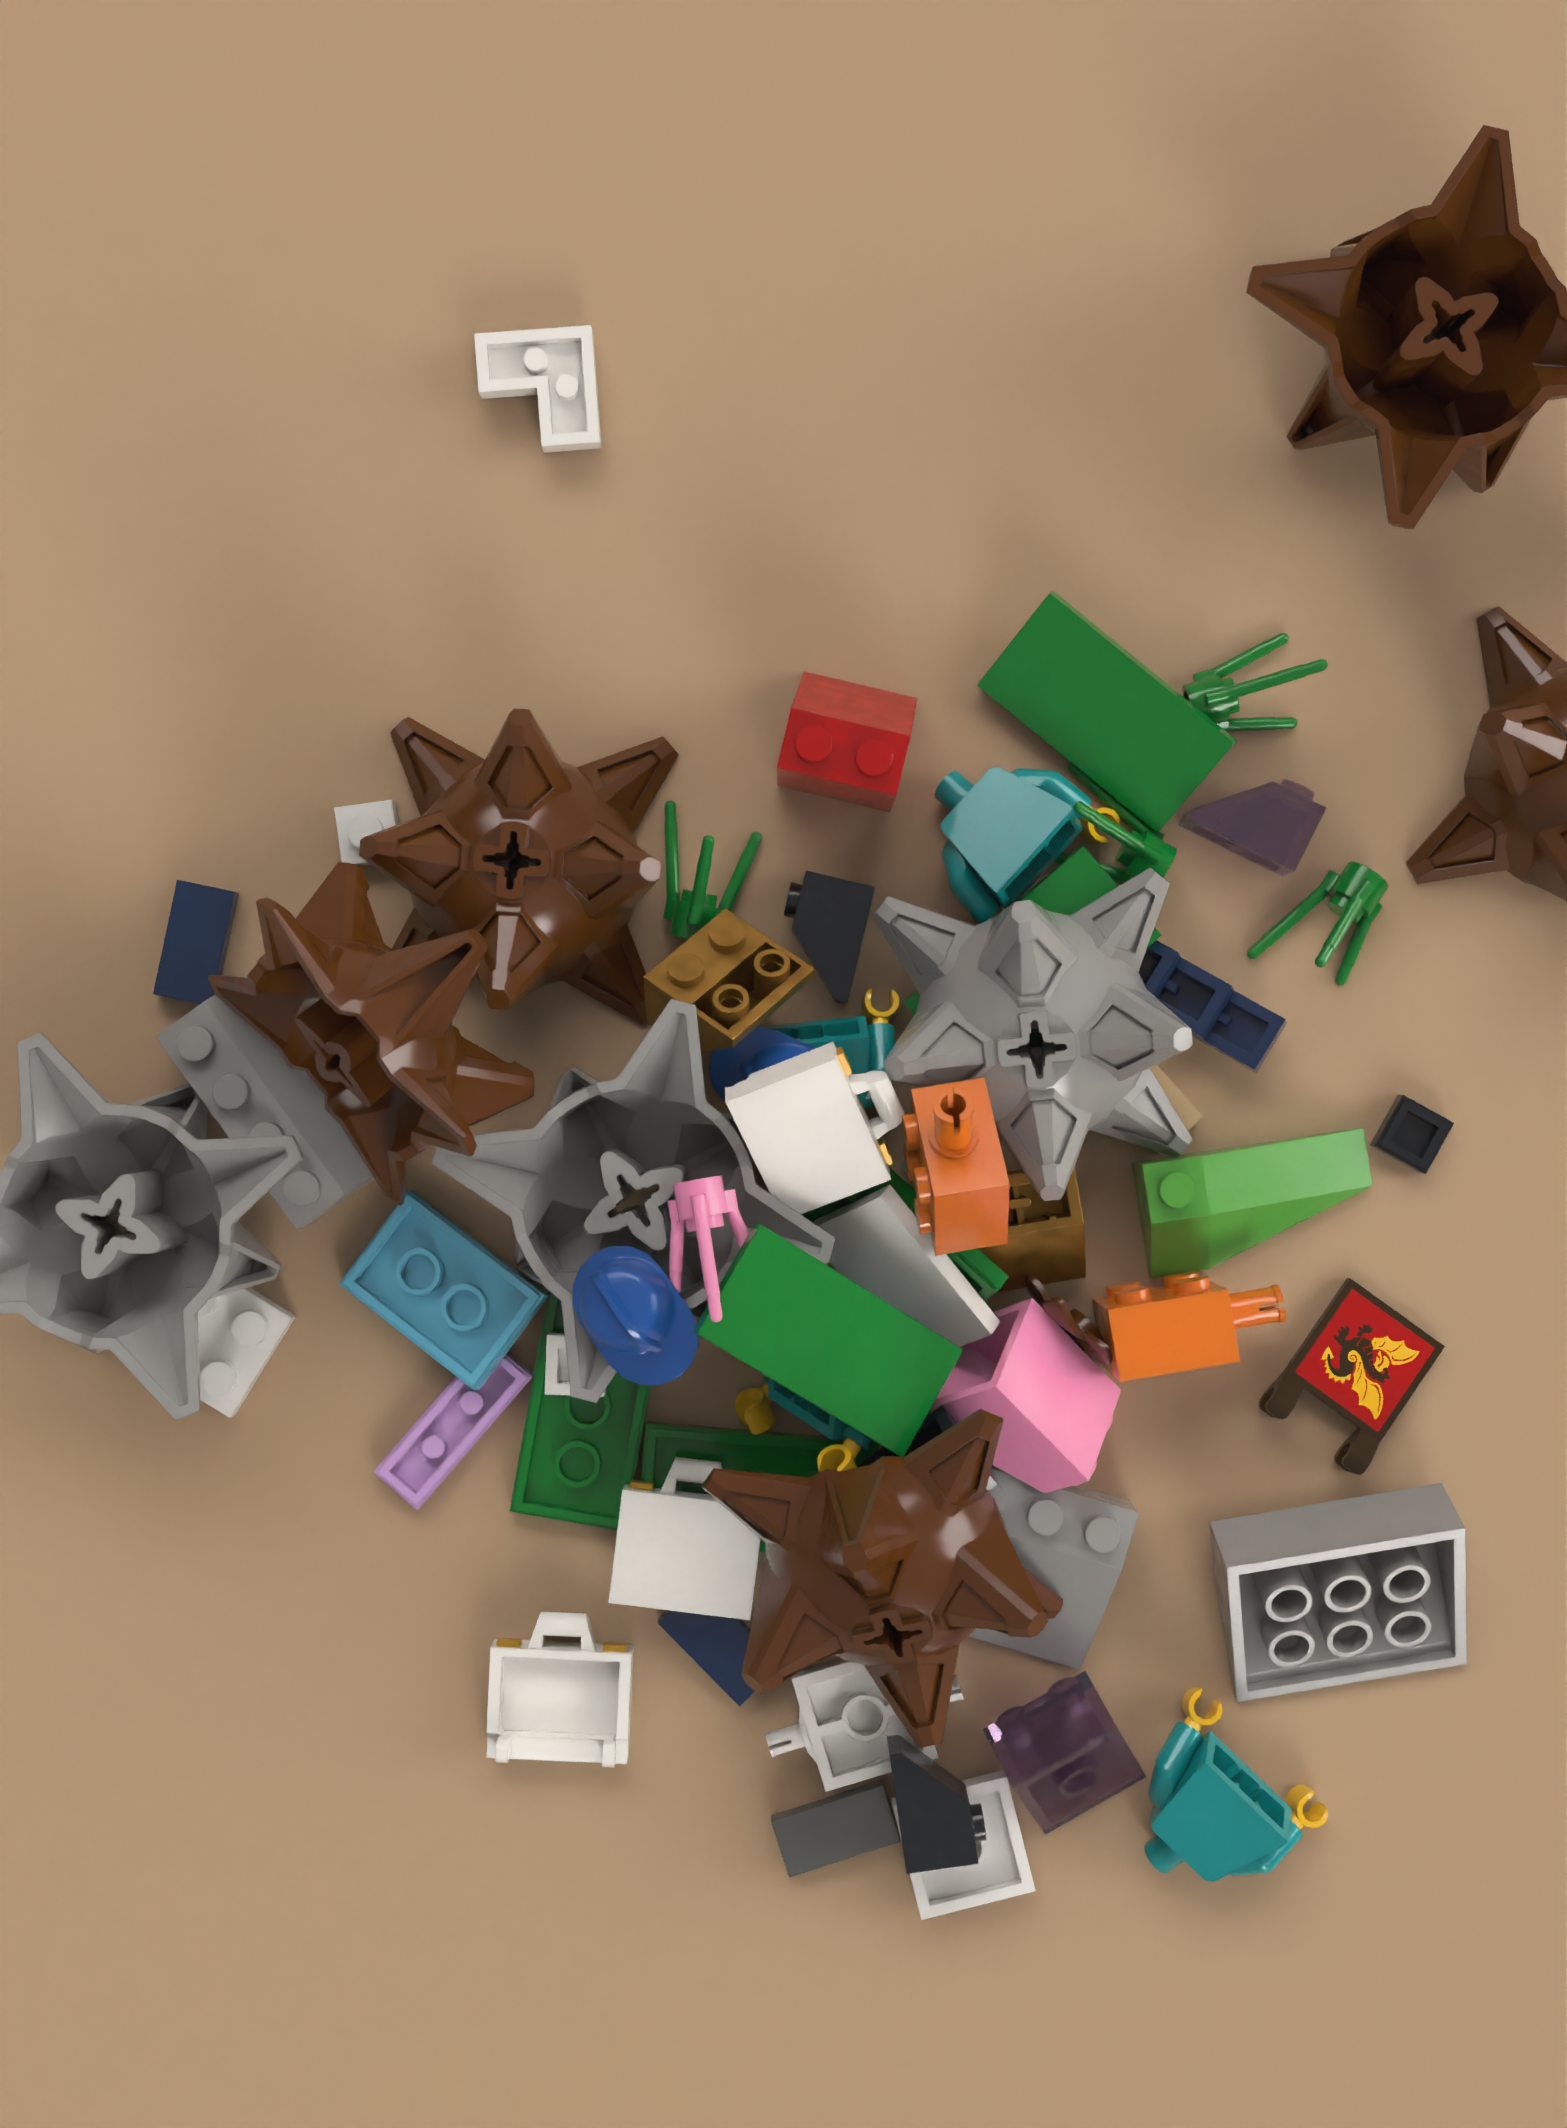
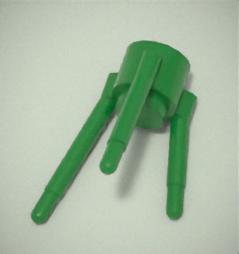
[1182,633,1328,732]
[1054,762,1177,884]
[663,800,762,939]
[1247,861,1389,986]

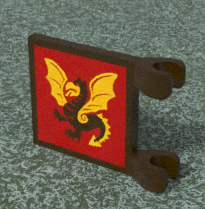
[1259,1278,1445,1475]

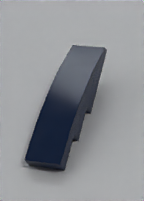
[1139,940,1287,1073]

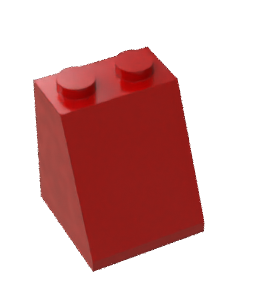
[777,671,917,812]

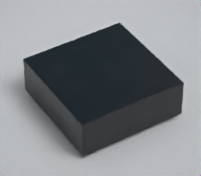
[1370,1094,1454,1174]

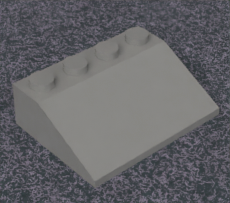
[156,974,375,1230]
[969,1465,1139,1670]
[1209,1483,1467,1702]

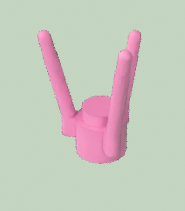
[667,1175,749,1323]

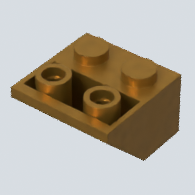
[643,908,815,1052]
[978,1166,1086,1292]

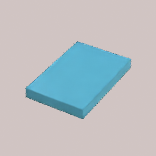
[339,1190,549,1391]

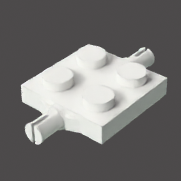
[765,1658,964,1792]

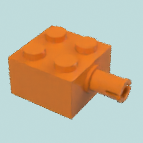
[902,1077,1010,1256]
[1092,1271,1286,1382]

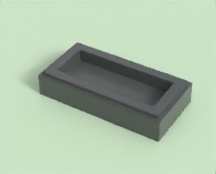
[771,1780,901,1878]

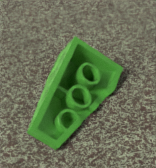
[1132,1128,1373,1278]

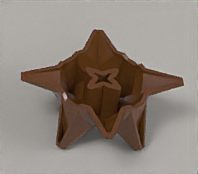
[1246,125,1567,529]
[1406,606,1567,901]
[359,708,679,1025]
[207,862,535,1206]
[702,1409,1063,1748]

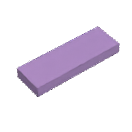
[373,1352,533,1510]

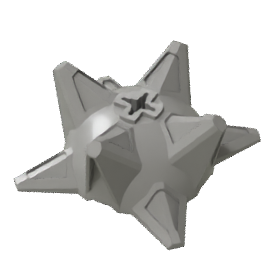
[872,867,1193,1201]
[432,999,835,1403]
[0,1033,303,1420]

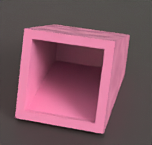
[927,1298,1121,1494]

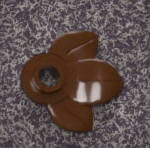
[1025,1273,1112,1365]

